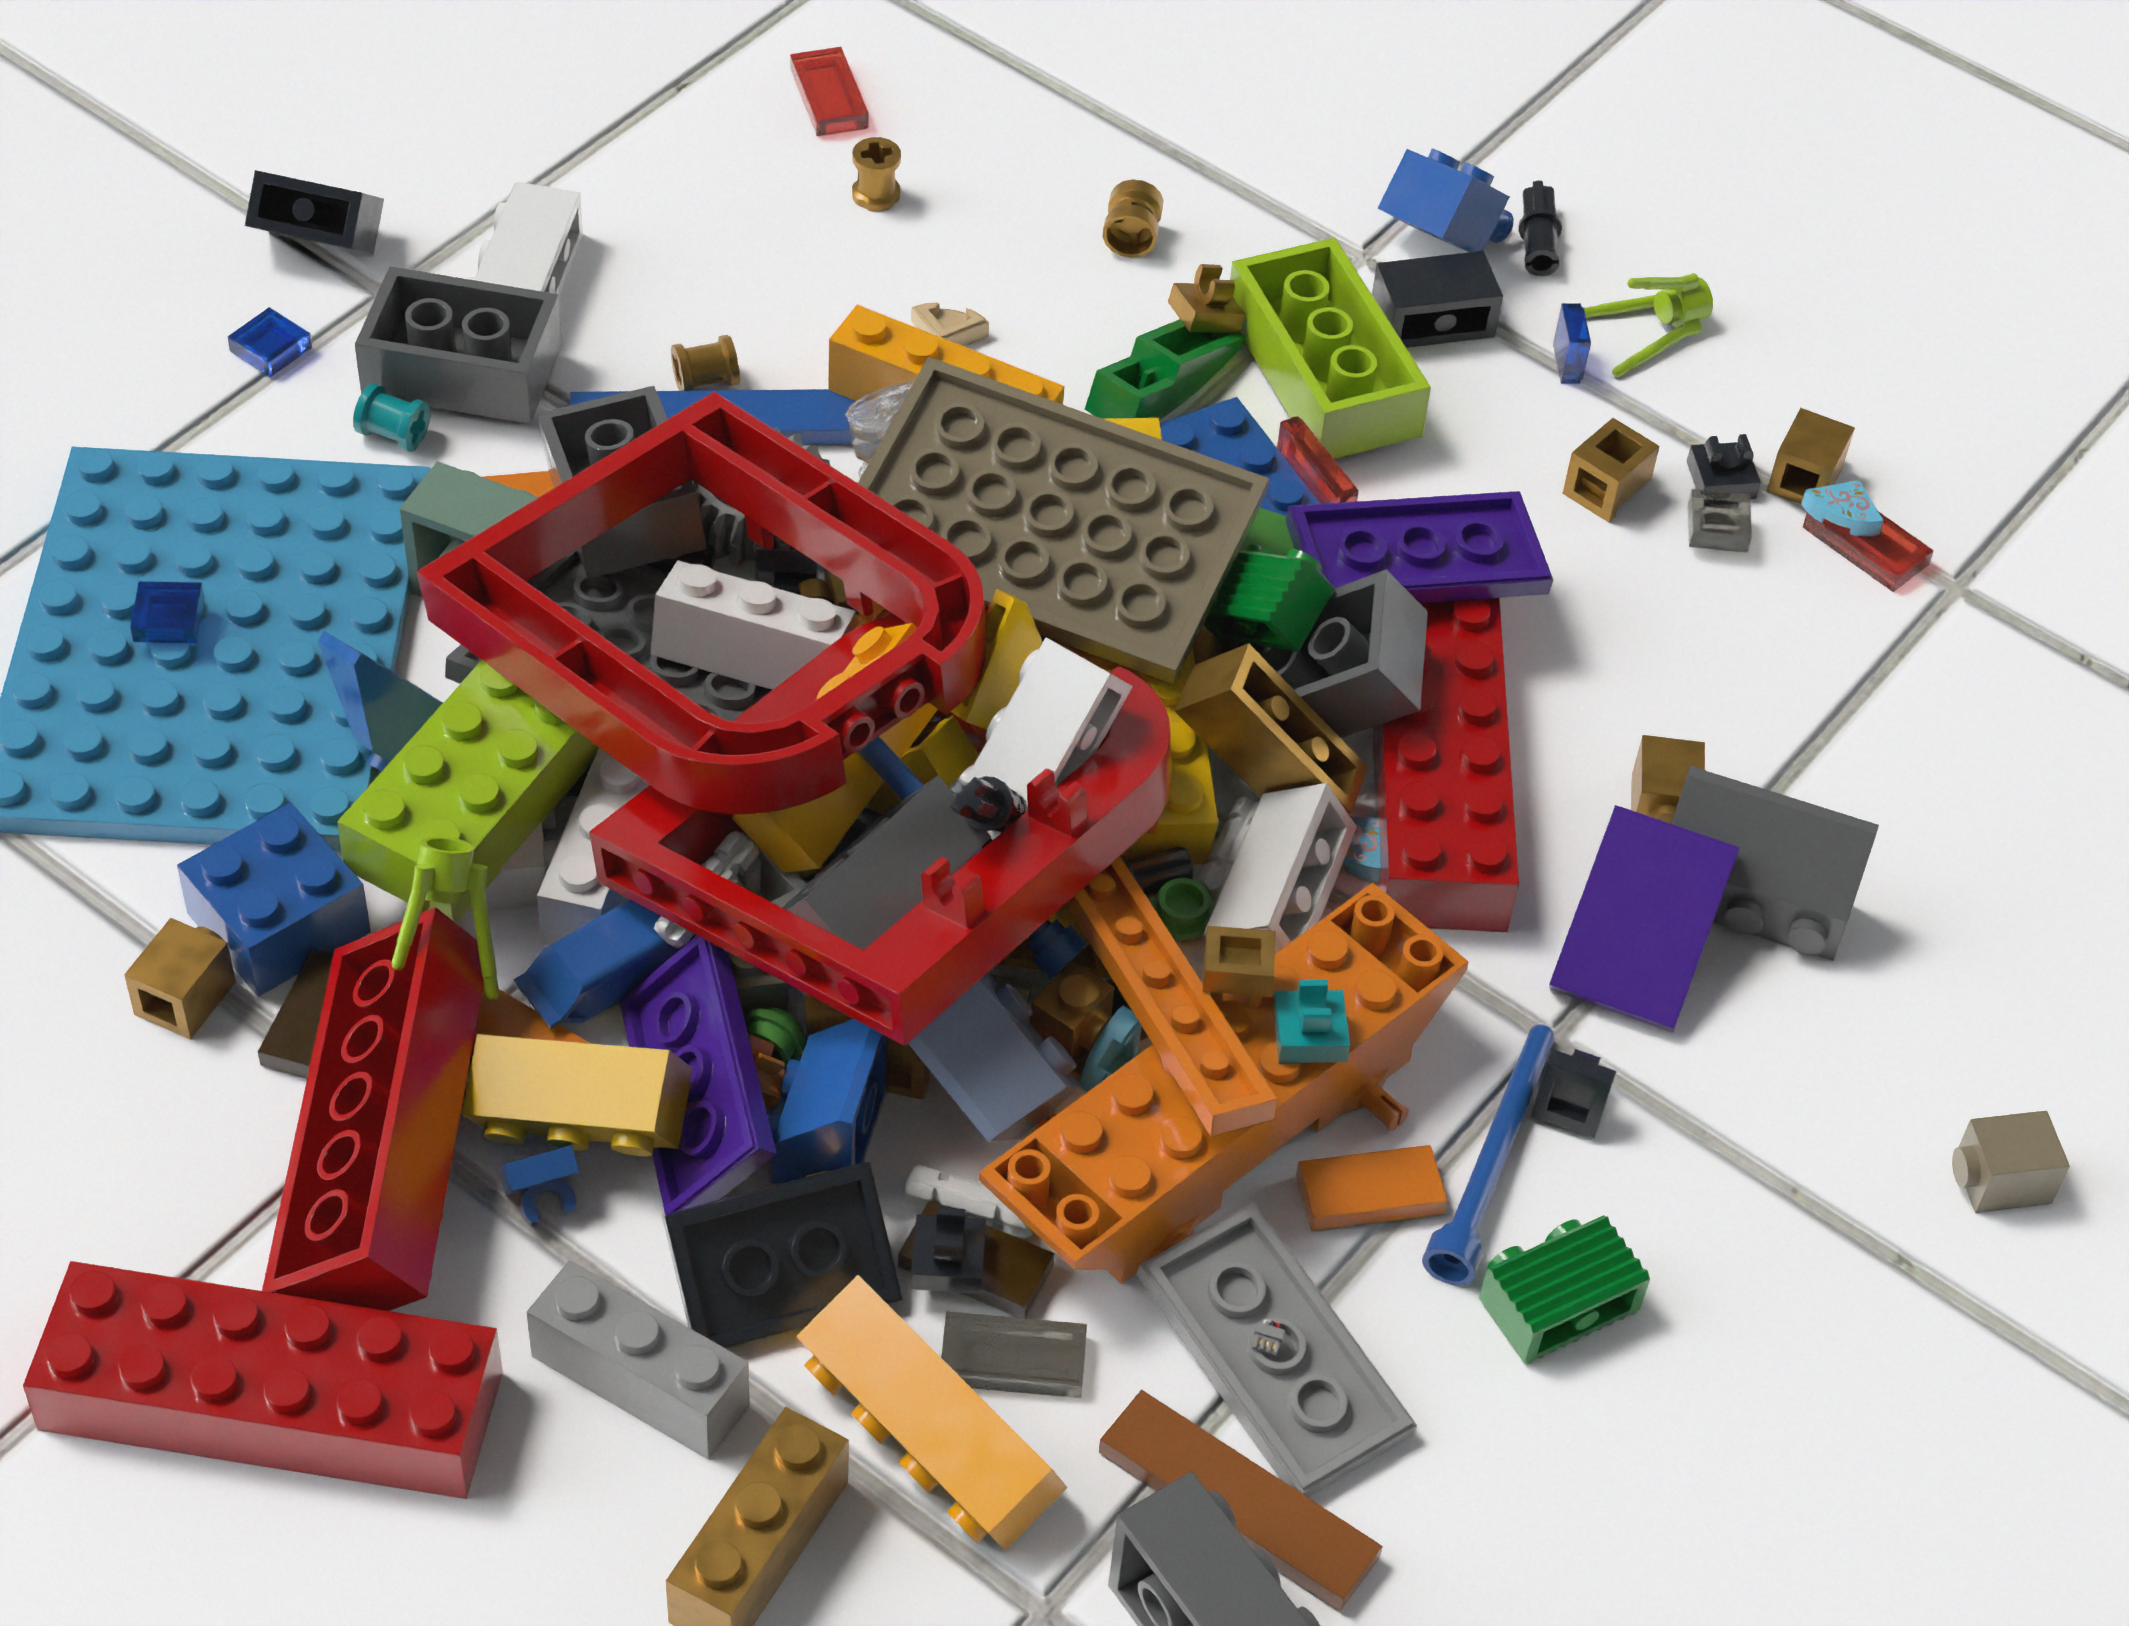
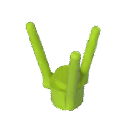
[1579,273,1713,377]
[391,837,499,1001]

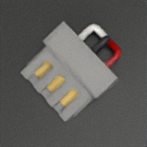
[1252,1319,1285,1356]

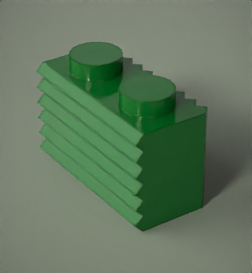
[1204,544,1335,653]
[1479,1215,1650,1364]

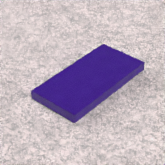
[1285,491,1554,604]
[619,935,777,1214]

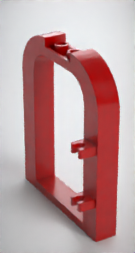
[416,391,988,814]
[589,610,1172,1046]

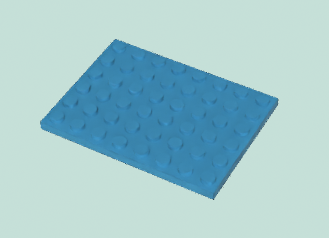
[0,446,430,852]

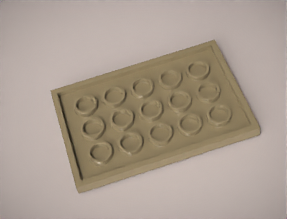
[858,357,1269,684]

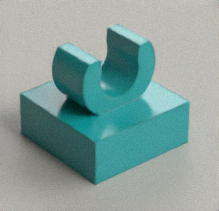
[1272,979,1350,1063]

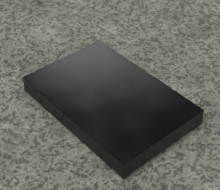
[661,1162,903,1348]

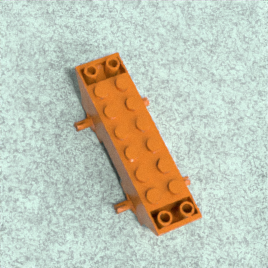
[978,882,1469,1284]

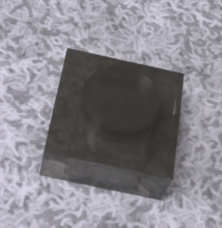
[1687,489,1752,553]

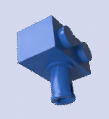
[1377,148,1514,252]

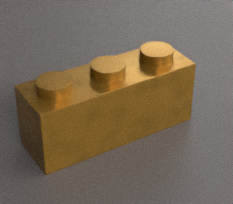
[1175,643,1368,814]
[665,1406,849,1626]

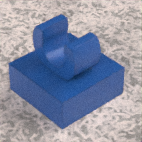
[498,1145,579,1225]

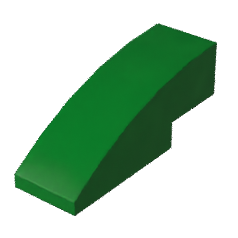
[1084,319,1246,420]

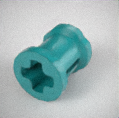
[353,383,431,452]

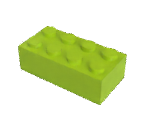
[1230,237,1431,463]
[337,660,601,923]

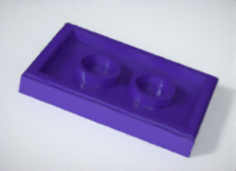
[1549,805,1740,1033]

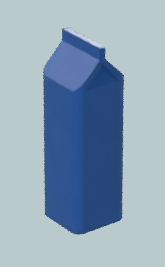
[513,899,697,1029]

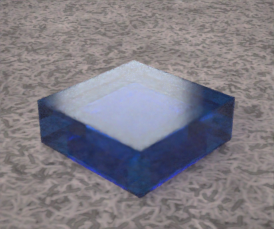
[1553,303,1591,384]
[227,307,312,378]
[130,581,204,643]

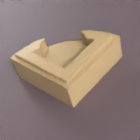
[911,302,989,346]

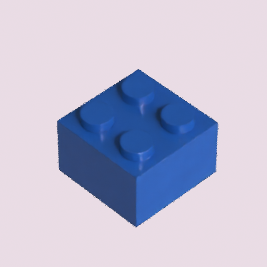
[177,802,371,997]

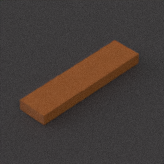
[1098,1389,1383,1611]

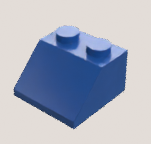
[768,1019,889,1184]

